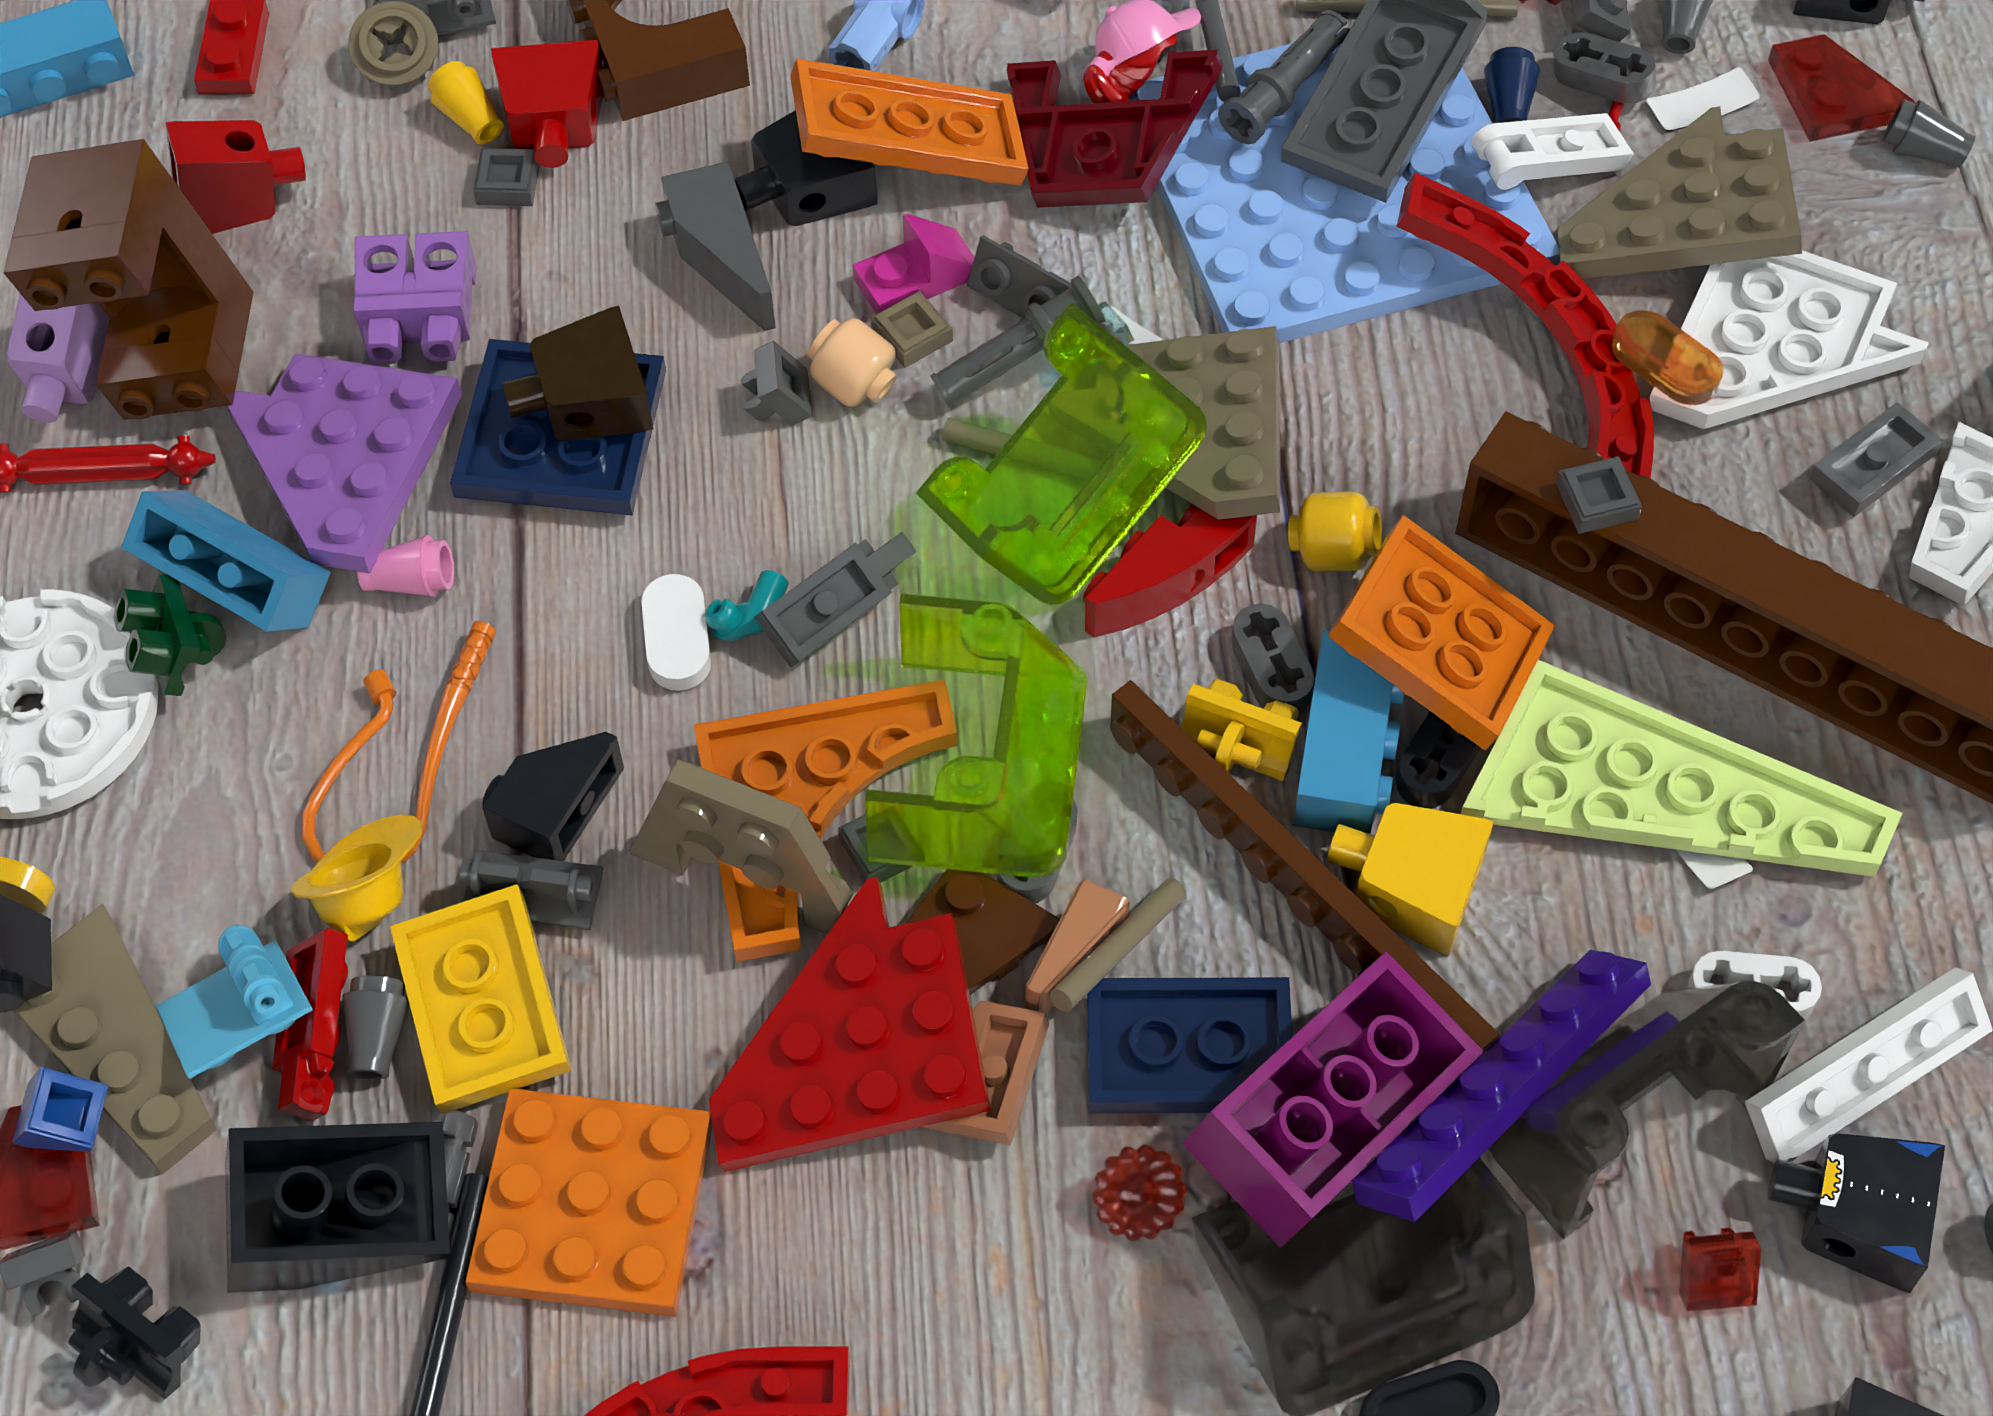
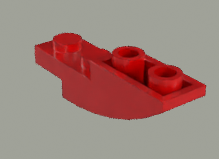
[1083,504,1257,638]

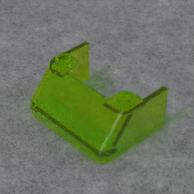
[865,594,1087,877]

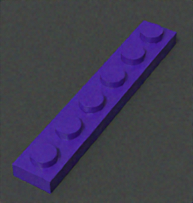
[1351,950,1651,1222]

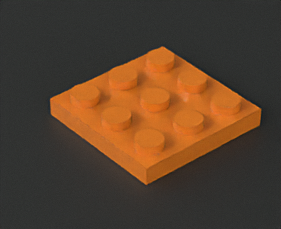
[1327,515,1555,750]
[465,1088,713,1317]

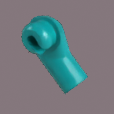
[705,570,789,642]

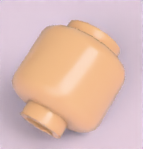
[806,318,897,407]

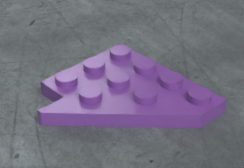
[226,353,463,573]

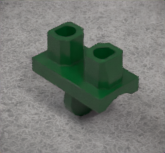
[113,574,226,696]

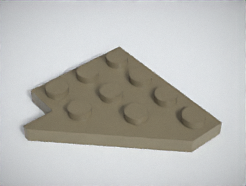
[1557,106,1802,280]
[1047,326,1280,520]

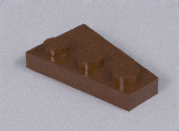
[905,857,1060,994]

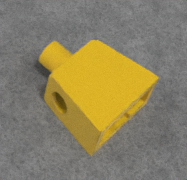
[1327,803,1494,956]

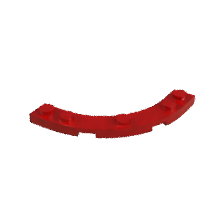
[1396,172,1654,478]
[584,1346,850,1416]

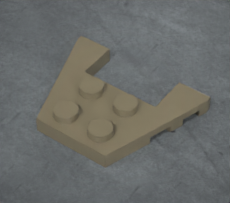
[630,759,853,934]

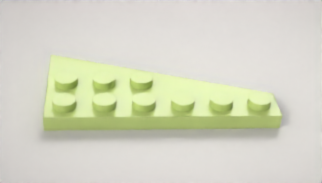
[1461,660,1903,877]

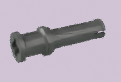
[1218,10,1350,145]
[930,275,1106,408]

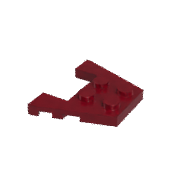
[1006,49,1223,208]

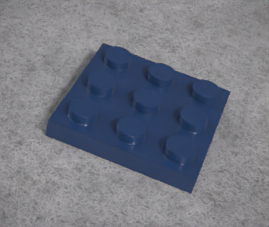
[450,339,666,516]

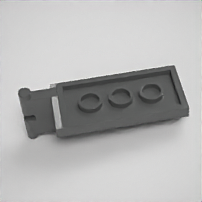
[1281,0,1488,203]

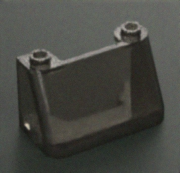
[1489,981,1805,1240]
[1192,1129,1535,1416]

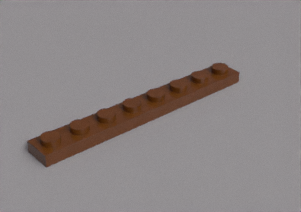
[1110,680,1500,1066]

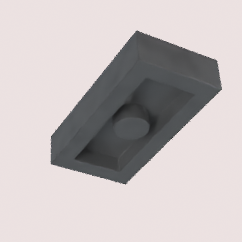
[1809,402,1943,517]

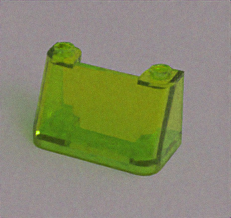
[916,302,1207,605]

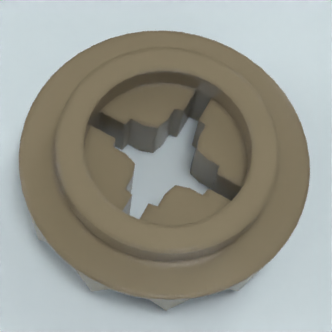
[348,1,439,90]

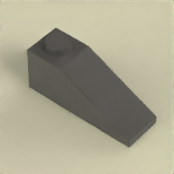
[655,161,776,331]

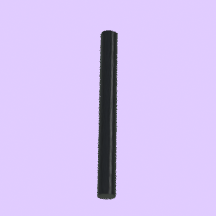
[410,1173,489,1416]

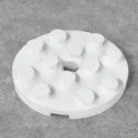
[0,589,159,819]

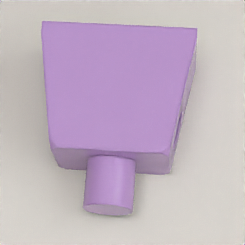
[7,294,110,423]

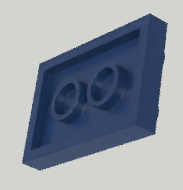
[1087,977,1293,1114]

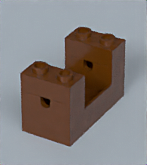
[3,139,254,420]

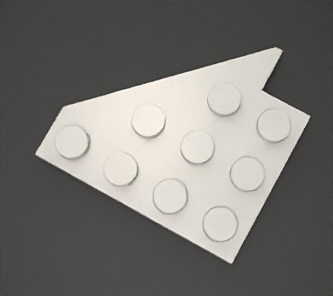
[1649,250,1929,429]

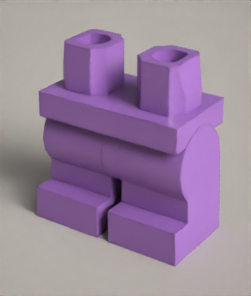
[354,231,477,365]

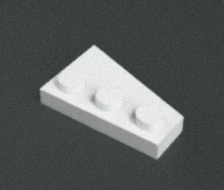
[1909,422,1993,606]

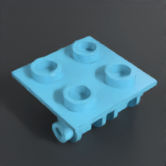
[156,925,313,1079]

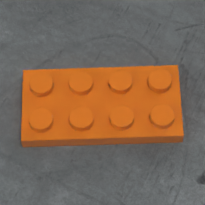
[790,58,1029,186]

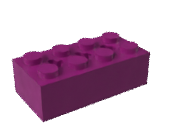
[1182,952,1484,1248]

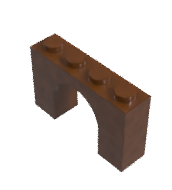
[566,0,750,121]

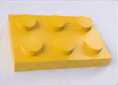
[390,884,572,1114]

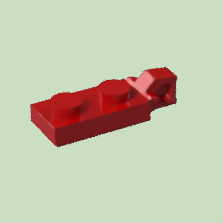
[194,0,269,94]
[272,927,348,1122]

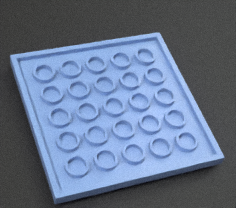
[1128,28,1560,343]

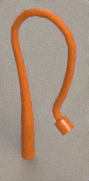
[302,621,496,865]

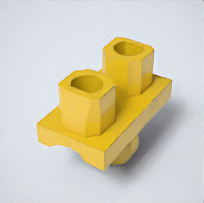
[1181,678,1302,782]

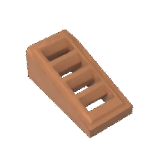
[1025,879,1130,1014]

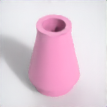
[357,535,454,597]

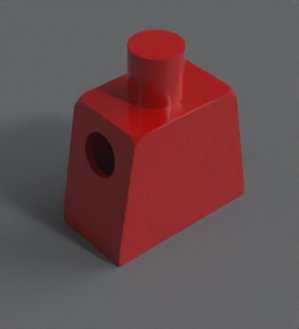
[491,40,603,168]
[166,120,306,234]

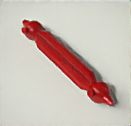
[0,436,216,493]

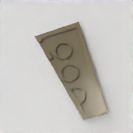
[13,904,217,1175]

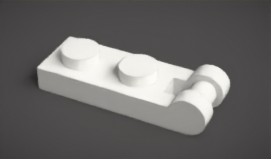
[1471,113,1634,190]

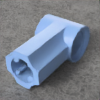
[828,0,925,71]

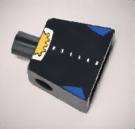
[1768,1133,1945,1293]

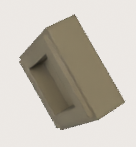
[871,291,953,368]

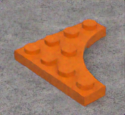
[694,679,958,962]

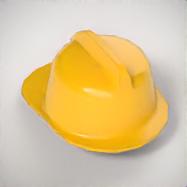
[291,814,422,942]

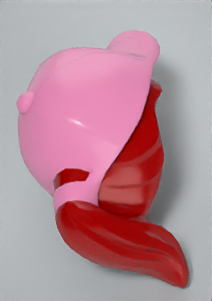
[1083,0,1201,103]

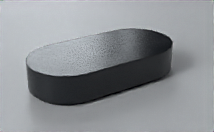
[1359,1360,1500,1416]

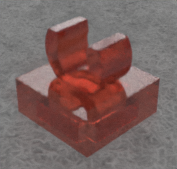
[1679,1227,1761,1312]

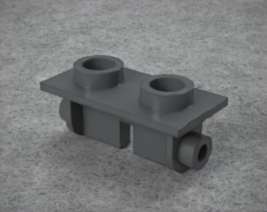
[967,235,1078,323]
[459,849,604,930]

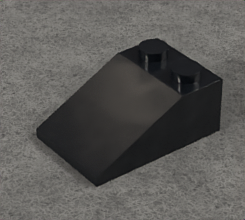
[225,1122,450,1293]

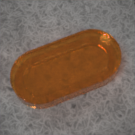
[1612,310,1723,405]

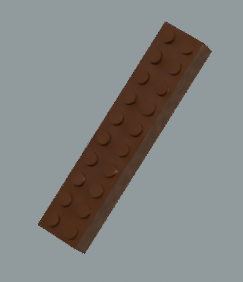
[1455,411,1993,804]

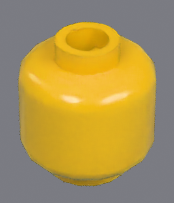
[1288,492,1382,572]

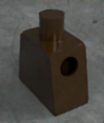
[502,305,654,441]

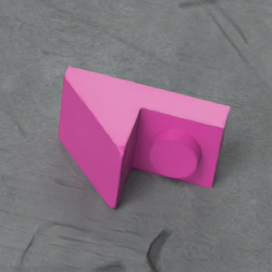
[852,214,974,314]

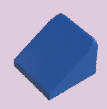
[12,1066,109,1152]

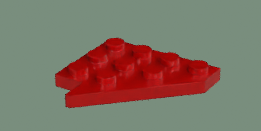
[709,877,991,1172]

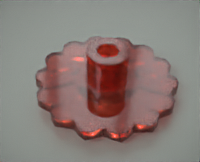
[1091,1145,1188,1241]

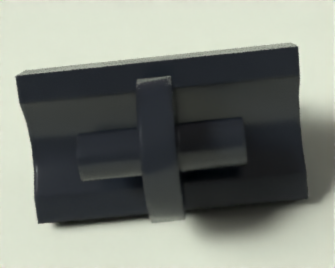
[68,1266,201,1400]

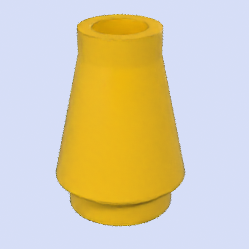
[428,61,504,145]

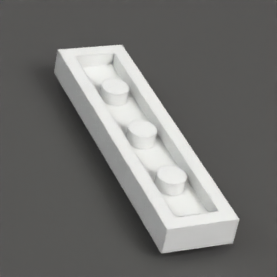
[1745,967,1993,1163]

